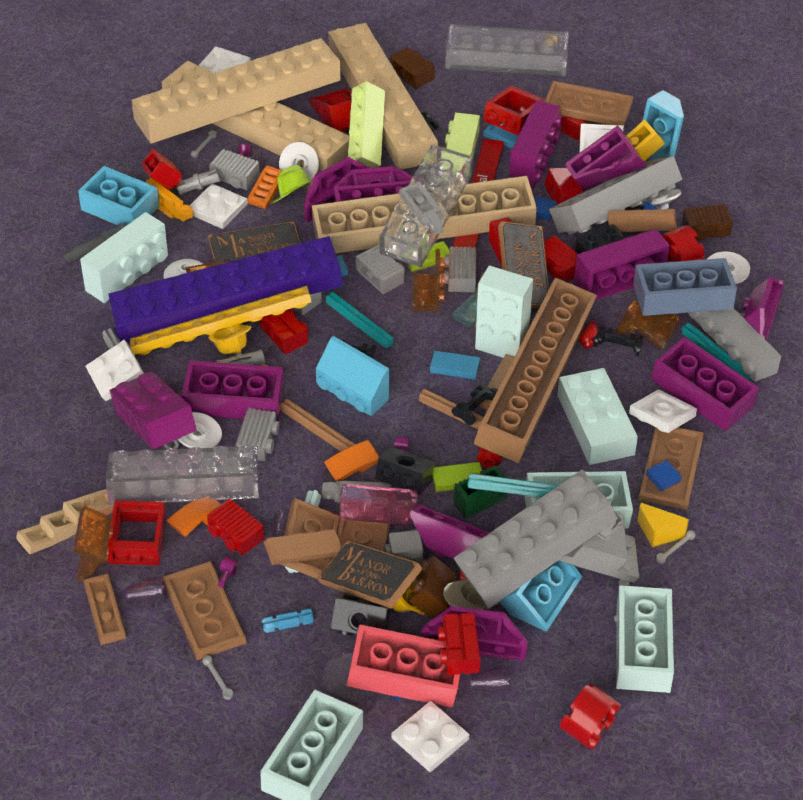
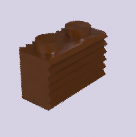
[390,46,435,89]
[682,203,733,240]
[409,556,457,619]

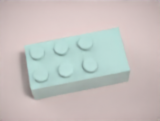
[80,212,168,303]
[475,266,533,358]
[557,368,638,465]
[524,471,633,529]
[616,585,674,693]
[261,690,363,800]

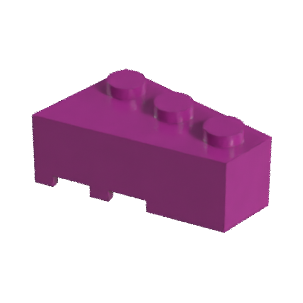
[565,125,647,189]

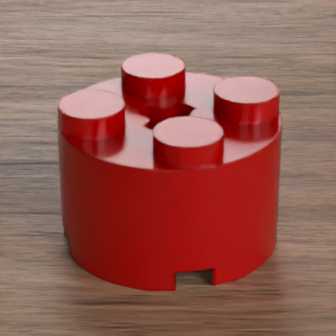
[661,225,705,262]
[559,683,621,750]

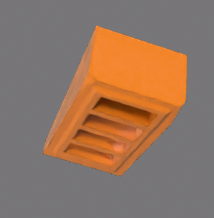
[247,166,282,209]

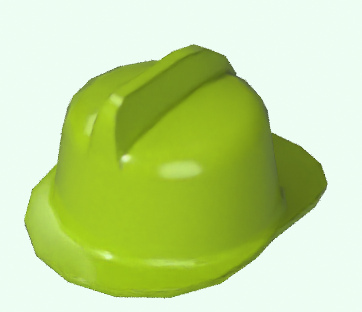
[271,165,310,204]

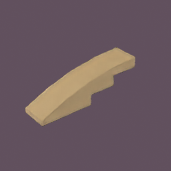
[16,489,116,555]

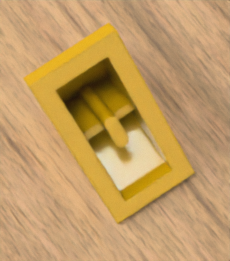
[637,503,689,547]

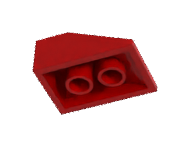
[308,88,352,132]

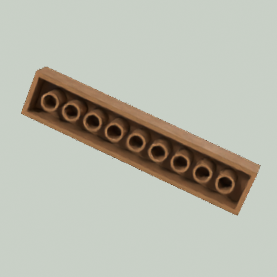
[474,278,597,463]

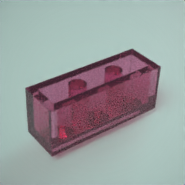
[339,484,417,526]

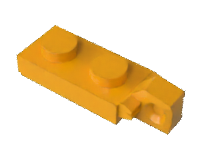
[145,178,194,222]

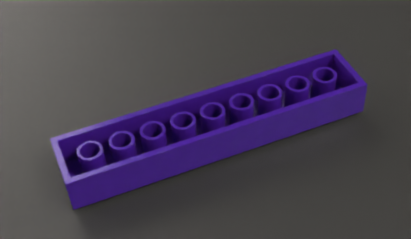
[108,236,343,343]

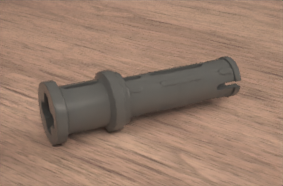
[63,223,125,264]

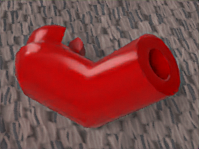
[579,320,599,349]

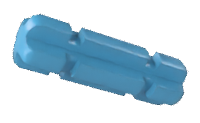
[262,608,314,633]

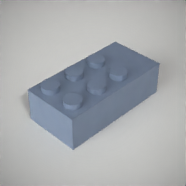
[633,258,737,316]

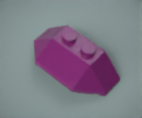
[304,157,370,223]
[333,166,420,202]
[740,277,785,341]
[410,504,490,558]
[421,606,528,660]

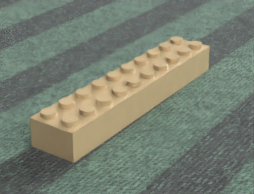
[328,23,438,170]
[132,38,340,144]
[162,61,349,174]
[312,176,537,254]

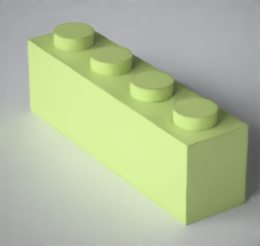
[348,81,385,168]
[438,112,480,185]

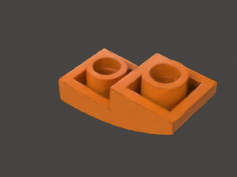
[324,440,379,481]
[167,495,221,537]

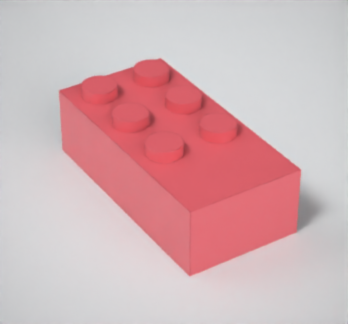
[347,624,460,707]

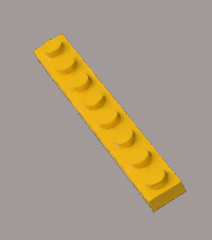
[130,286,312,355]

